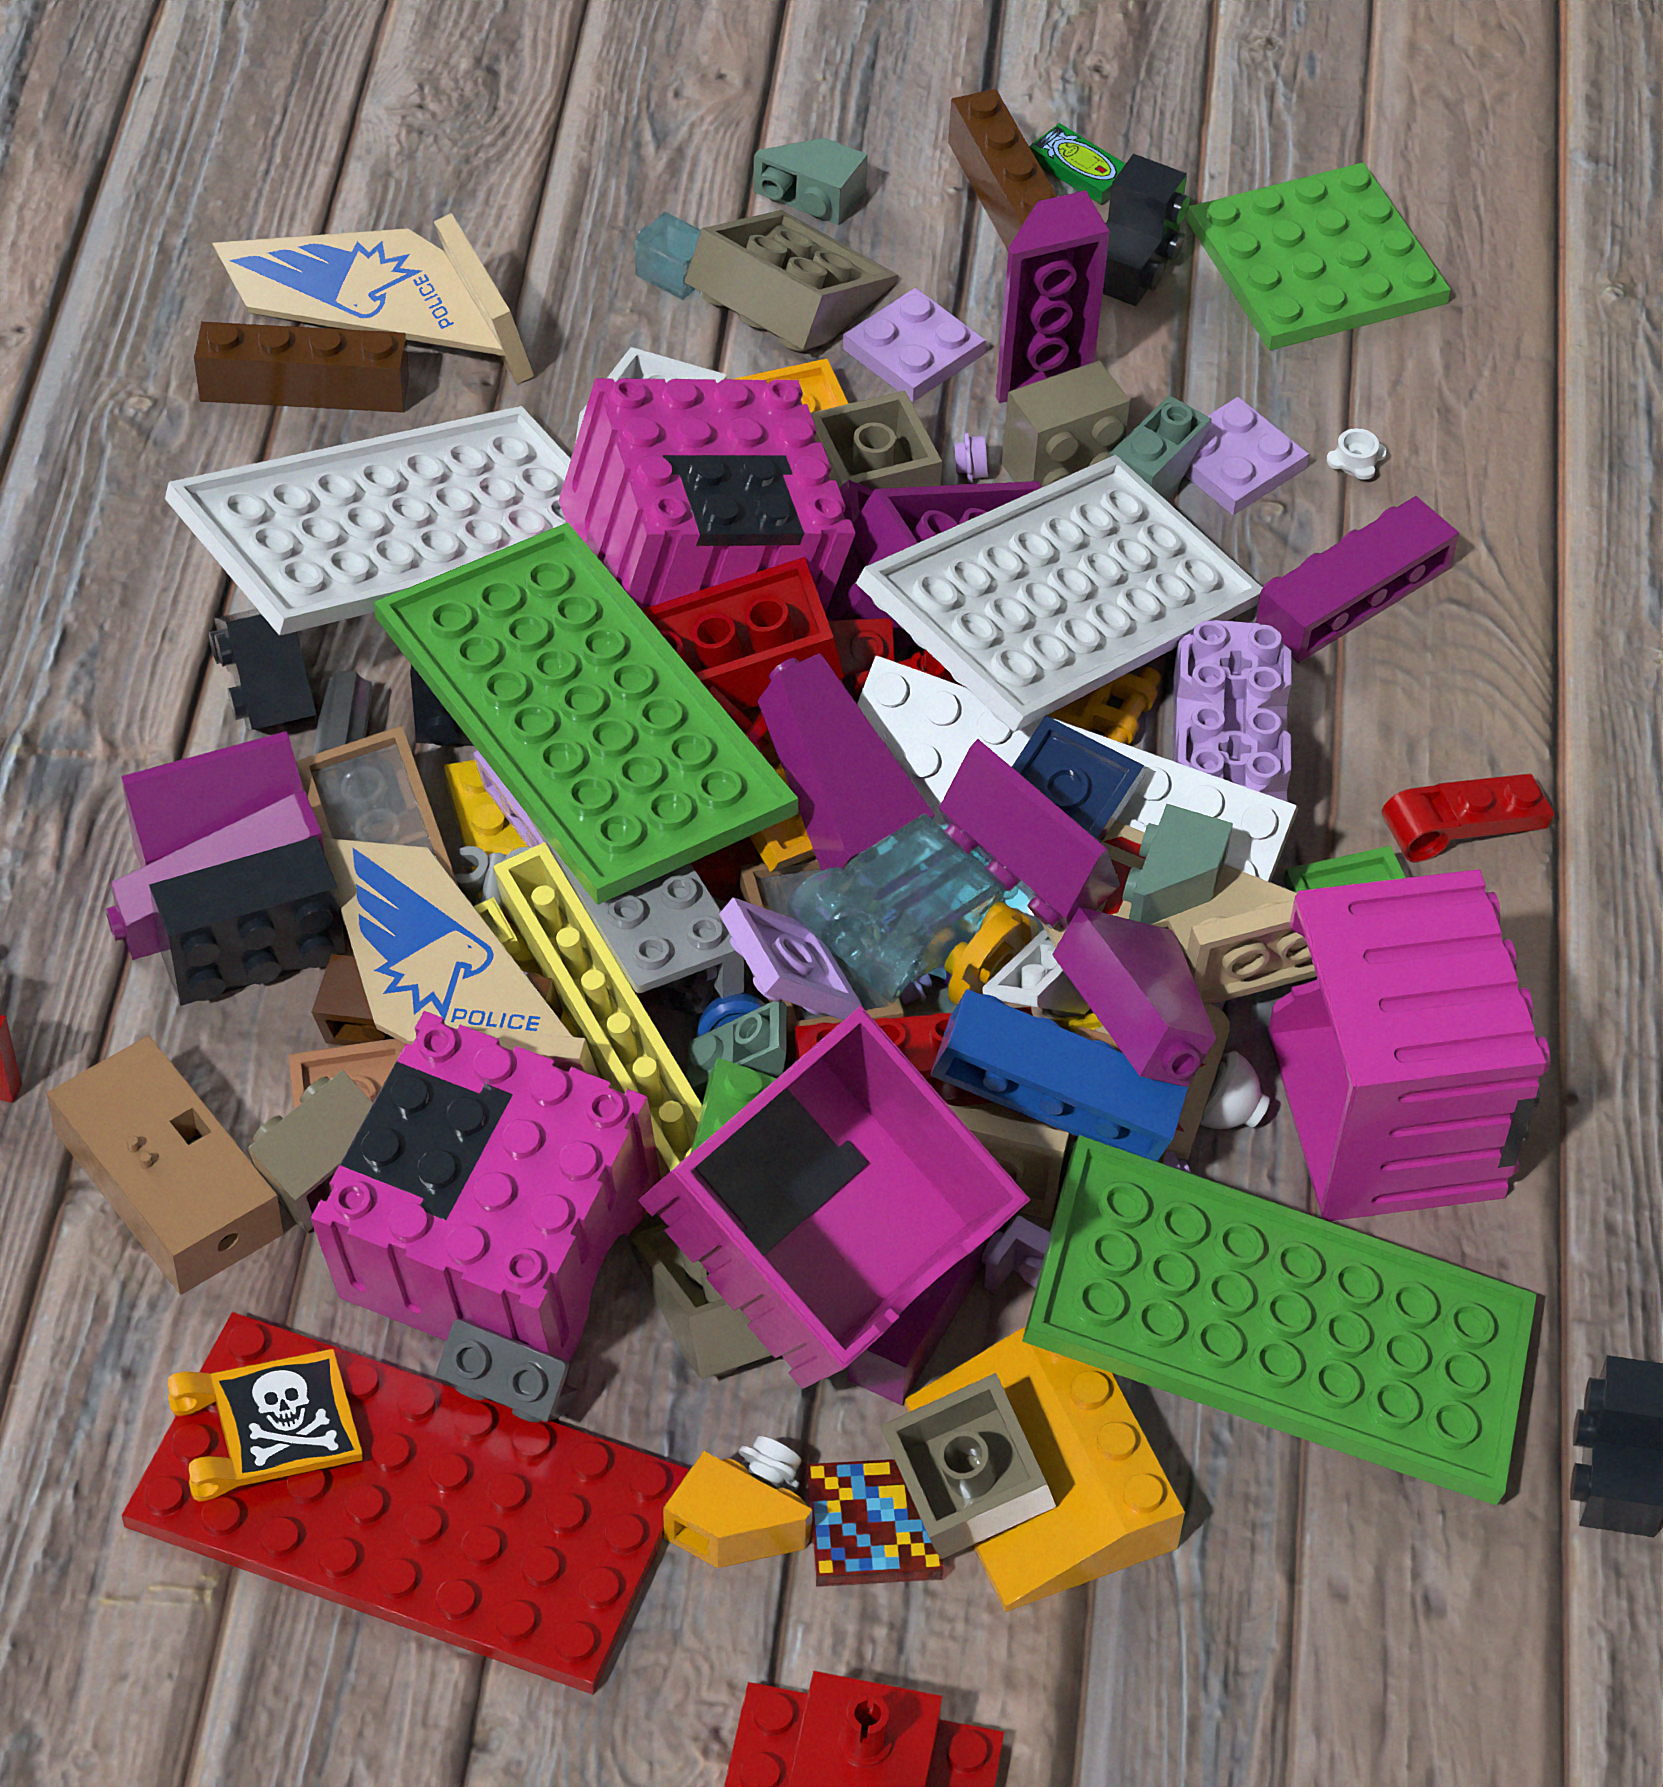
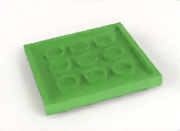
[1187,162,1451,351]

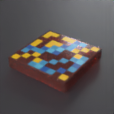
[806,1459,944,1587]

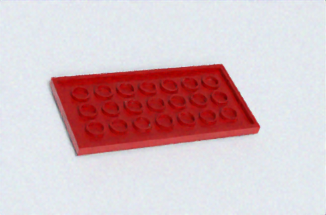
[121,1312,689,1695]

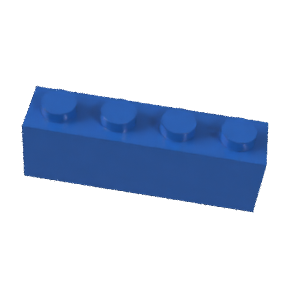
[930,989,1189,1162]

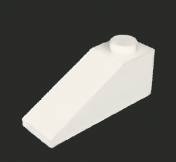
[983,929,1090,1017]

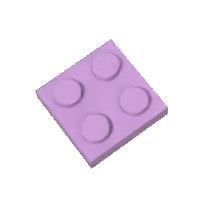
[843,288,986,402]
[1185,397,1309,515]
[719,897,862,1020]

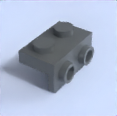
[435,1319,578,1422]

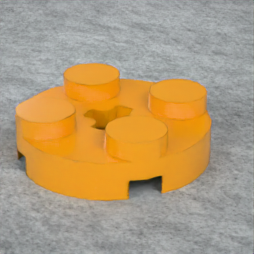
[944,901,1039,1006]

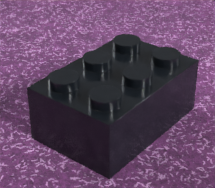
[149,836,346,1006]

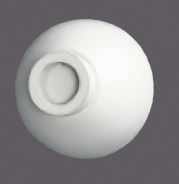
[1200,1051,1270,1129]

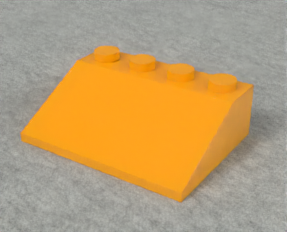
[905,1326,1185,1612]

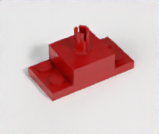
[724,1671,1004,1787]

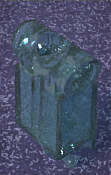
[787,813,1018,1004]

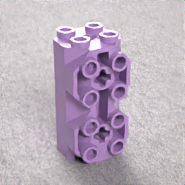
[1172,620,1291,802]

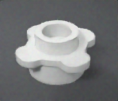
[1327,428,1386,480]
[738,1436,802,1491]

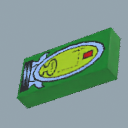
[1029,123,1126,204]

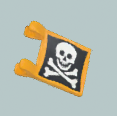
[168,1349,362,1501]

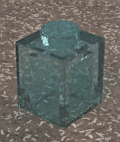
[633,212,701,300]

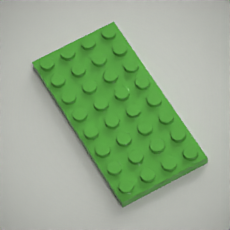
[374,522,798,905]
[1022,1135,1537,1505]

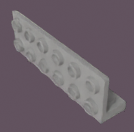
[526,813,744,999]

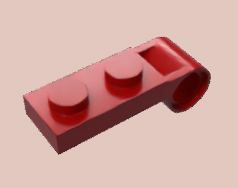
[1382,774,1555,862]

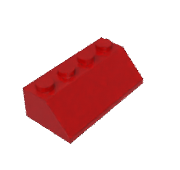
[641,557,844,711]

